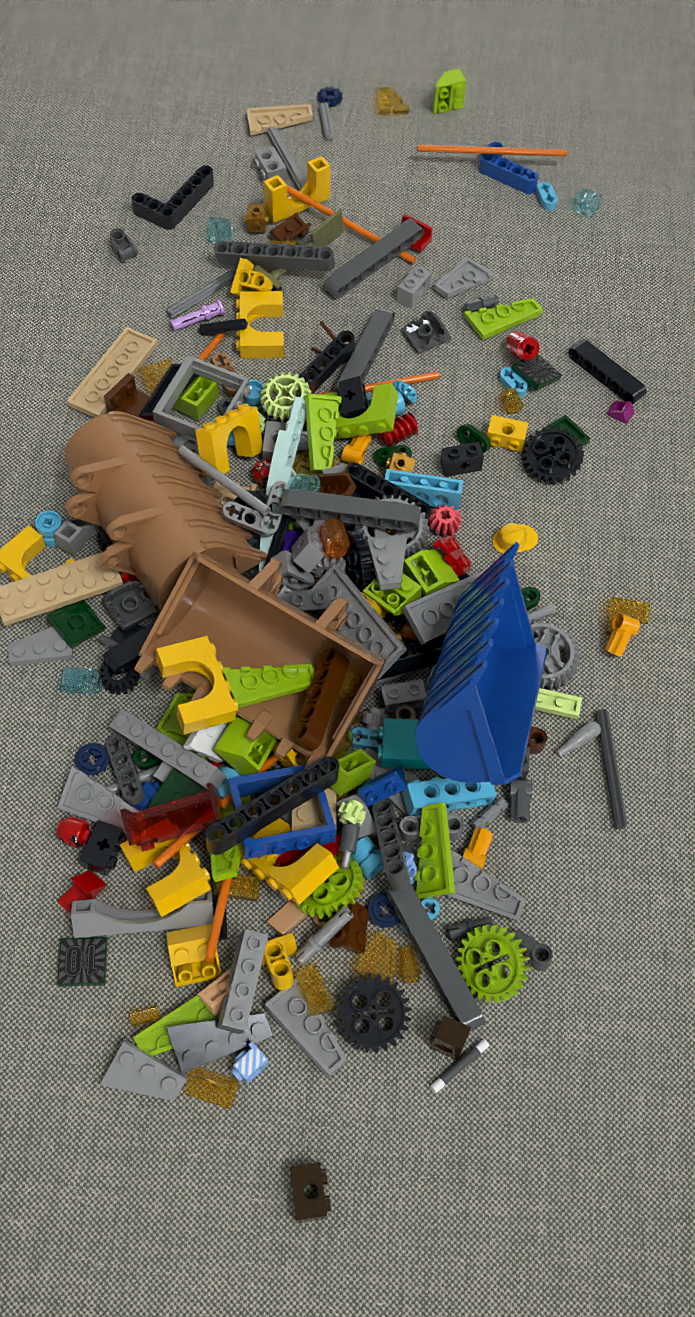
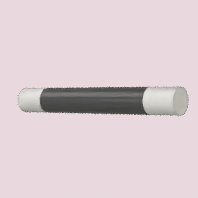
[430,1038,490,1094]

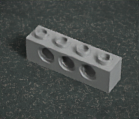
[217,929,268,1034]

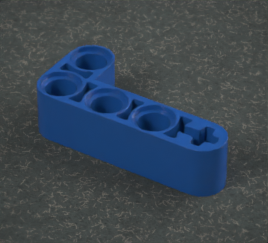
[478,142,538,194]

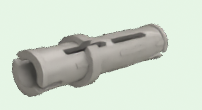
[295,906,354,965]

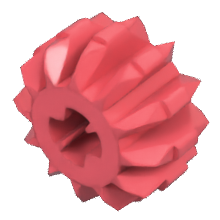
[428,503,462,537]

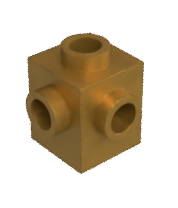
[244,204,269,232]
[385,452,416,473]

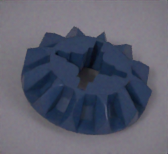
[317,86,343,106]
[75,743,110,776]
[368,892,401,929]

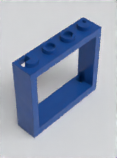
[228,764,336,859]

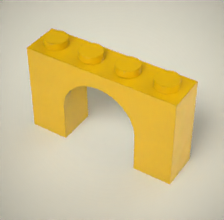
[263,156,331,224]
[236,291,284,358]
[195,404,263,476]
[0,525,74,611]
[156,636,238,735]
[240,818,339,905]
[120,819,211,917]

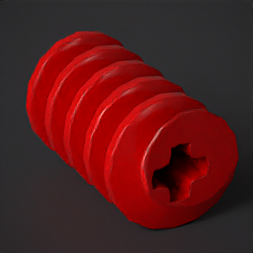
[506,331,540,360]
[376,412,418,447]

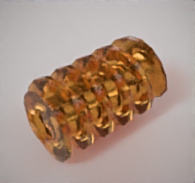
[320,518,350,558]

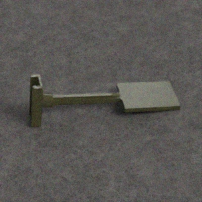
[253,209,344,295]

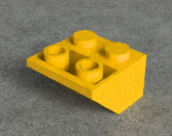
[167,924,222,987]

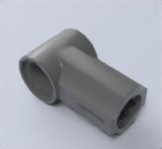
[508,779,533,823]
[513,928,553,971]

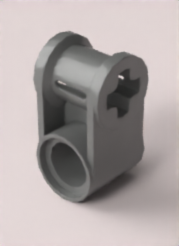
[110,228,138,263]

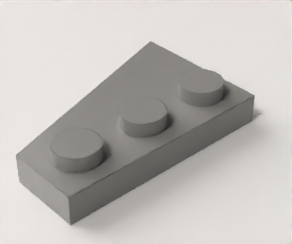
[434,257,495,299]
[8,626,73,666]
[100,1040,188,1101]

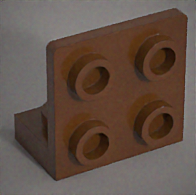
[104,373,150,418]

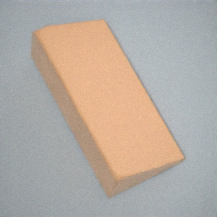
[267,900,309,937]
[198,968,231,1017]

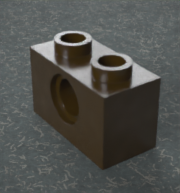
[429,1015,471,1061]
[290,1162,331,1223]

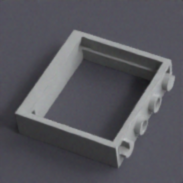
[153,355,251,440]

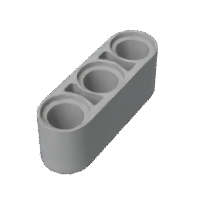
[399,814,464,843]

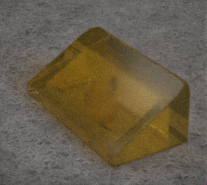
[294,963,336,1016]
[185,1067,241,1110]

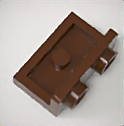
[270,213,312,245]
[316,472,356,496]
[330,902,369,954]

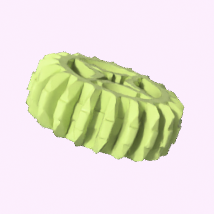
[260,371,311,422]

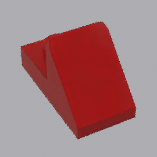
[57,870,107,915]

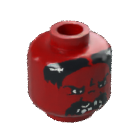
[252,460,271,488]
[56,816,92,848]

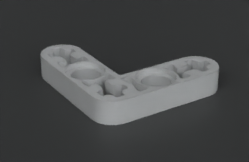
[221,481,290,537]

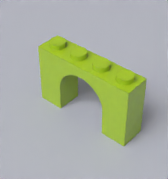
[323,383,399,439]

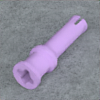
[170,299,225,331]

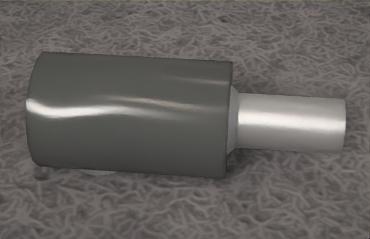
[339,823,360,869]

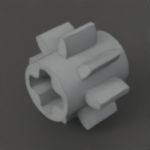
[362,707,390,730]

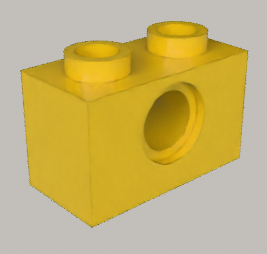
[487,415,529,452]

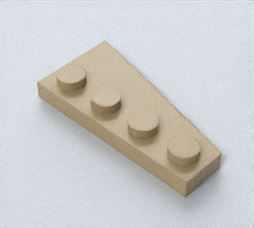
[247,104,313,136]

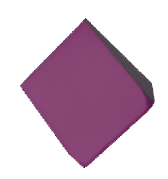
[607,401,634,423]

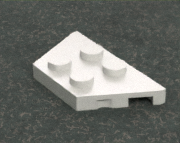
[183,722,230,763]

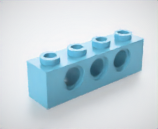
[385,469,464,510]
[402,777,497,816]

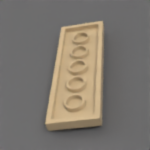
[67,327,158,418]
[0,552,123,626]

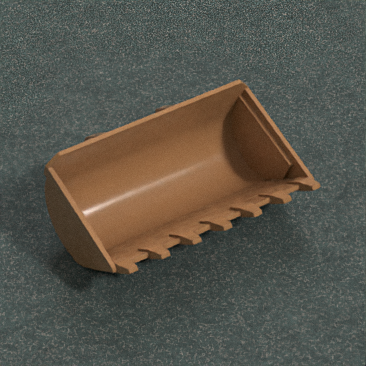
[64,411,267,613]
[134,551,386,769]

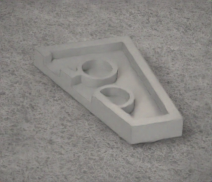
[367,535,407,590]

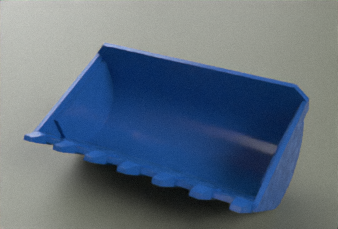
[414,542,547,785]

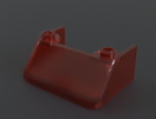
[120,783,224,852]

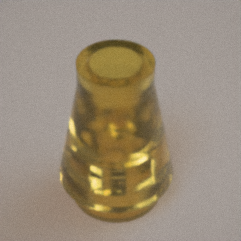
[399,946,422,983]

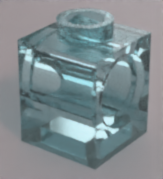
[573,188,602,218]
[207,217,234,243]

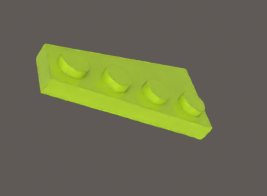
[464,298,543,340]
[305,394,342,472]
[223,664,315,708]
[206,795,251,882]
[415,802,455,900]
[133,995,220,1056]

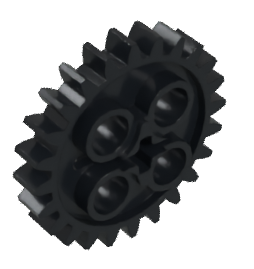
[522,426,584,485]
[342,530,374,594]
[334,973,412,1053]

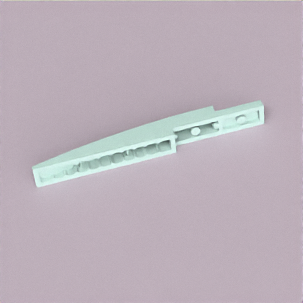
[259,397,306,571]

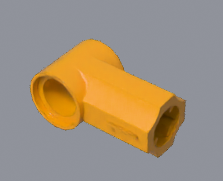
[341,434,372,465]
[604,613,640,657]
[463,827,493,869]

